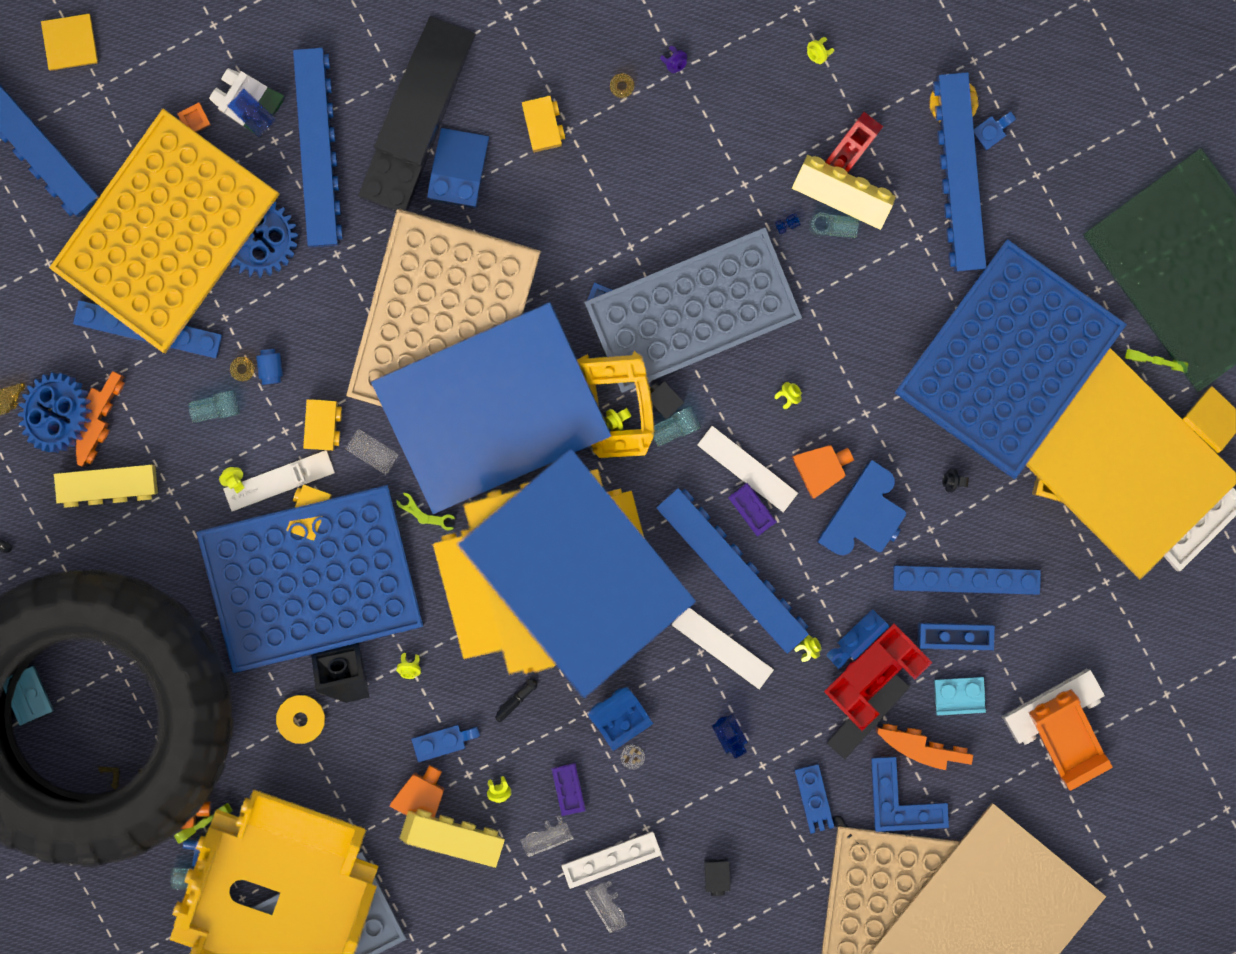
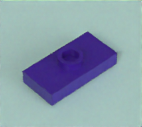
[728,483,776,536]
[551,763,586,816]

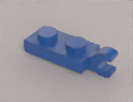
[826,609,890,669]
[411,724,480,762]

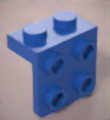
[587,687,654,751]

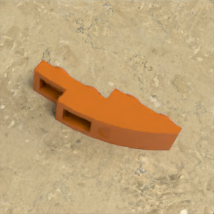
[76,371,125,467]
[876,723,973,770]

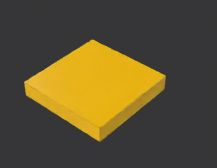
[41,14,98,71]
[1182,386,1236,453]

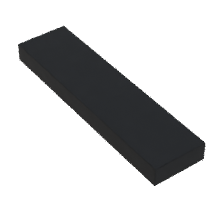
[826,675,910,759]

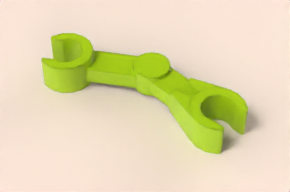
[1125,349,1189,373]
[396,493,456,530]
[173,803,233,844]

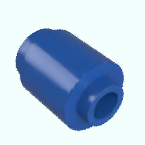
[256,349,283,385]

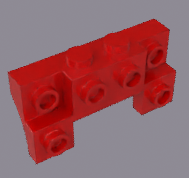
[824,624,932,731]

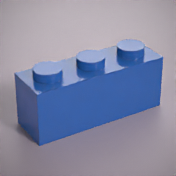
[917,623,995,650]

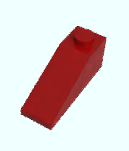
[825,112,883,173]

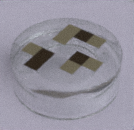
[620,744,645,769]

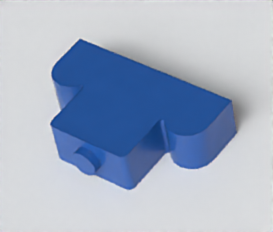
[816,460,906,555]

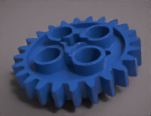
[231,202,298,278]
[18,373,92,453]

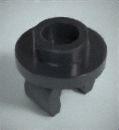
[942,468,969,493]

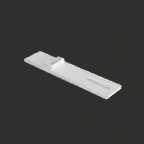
[697,426,798,512]
[223,450,335,511]
[671,608,773,689]

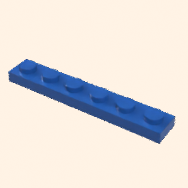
[73,301,223,359]
[893,566,1041,595]

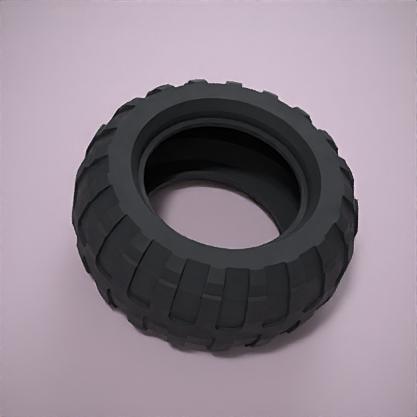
[0,570,233,867]

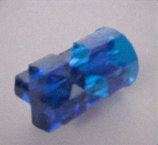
[775,213,801,234]

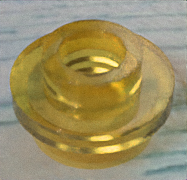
[610,73,634,98]
[230,357,255,381]

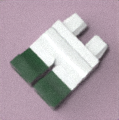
[209,68,285,138]

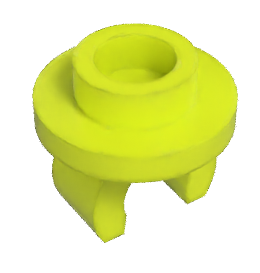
[807,37,834,64]
[775,382,802,409]
[605,408,631,431]
[219,467,245,494]
[794,635,821,662]
[396,653,421,679]
[487,776,512,803]

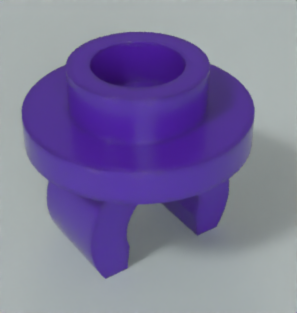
[660,46,687,73]

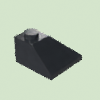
[311,643,370,703]

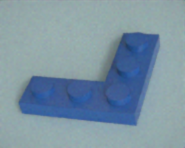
[871,756,949,832]

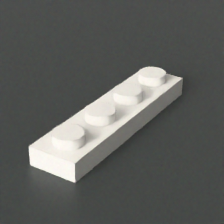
[561,831,662,889]

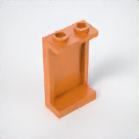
[1028,689,1113,791]

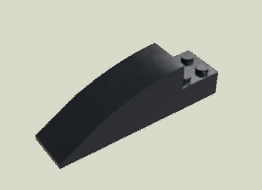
[358,16,476,212]

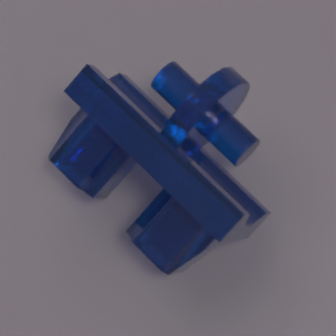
[227,88,276,137]
[711,714,748,759]

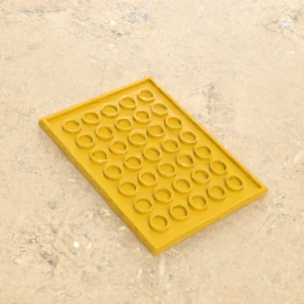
[49,109,280,353]
[1026,348,1236,579]

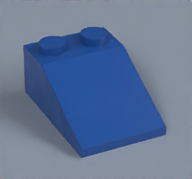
[427,128,489,209]

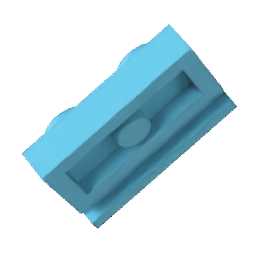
[3,666,54,725]
[934,677,986,715]

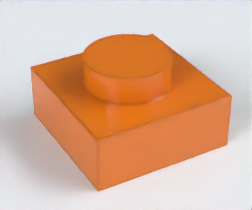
[177,103,211,133]

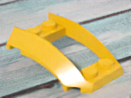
[577,351,654,458]

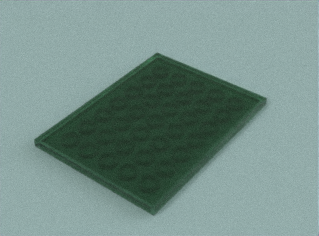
[1083,148,1236,392]

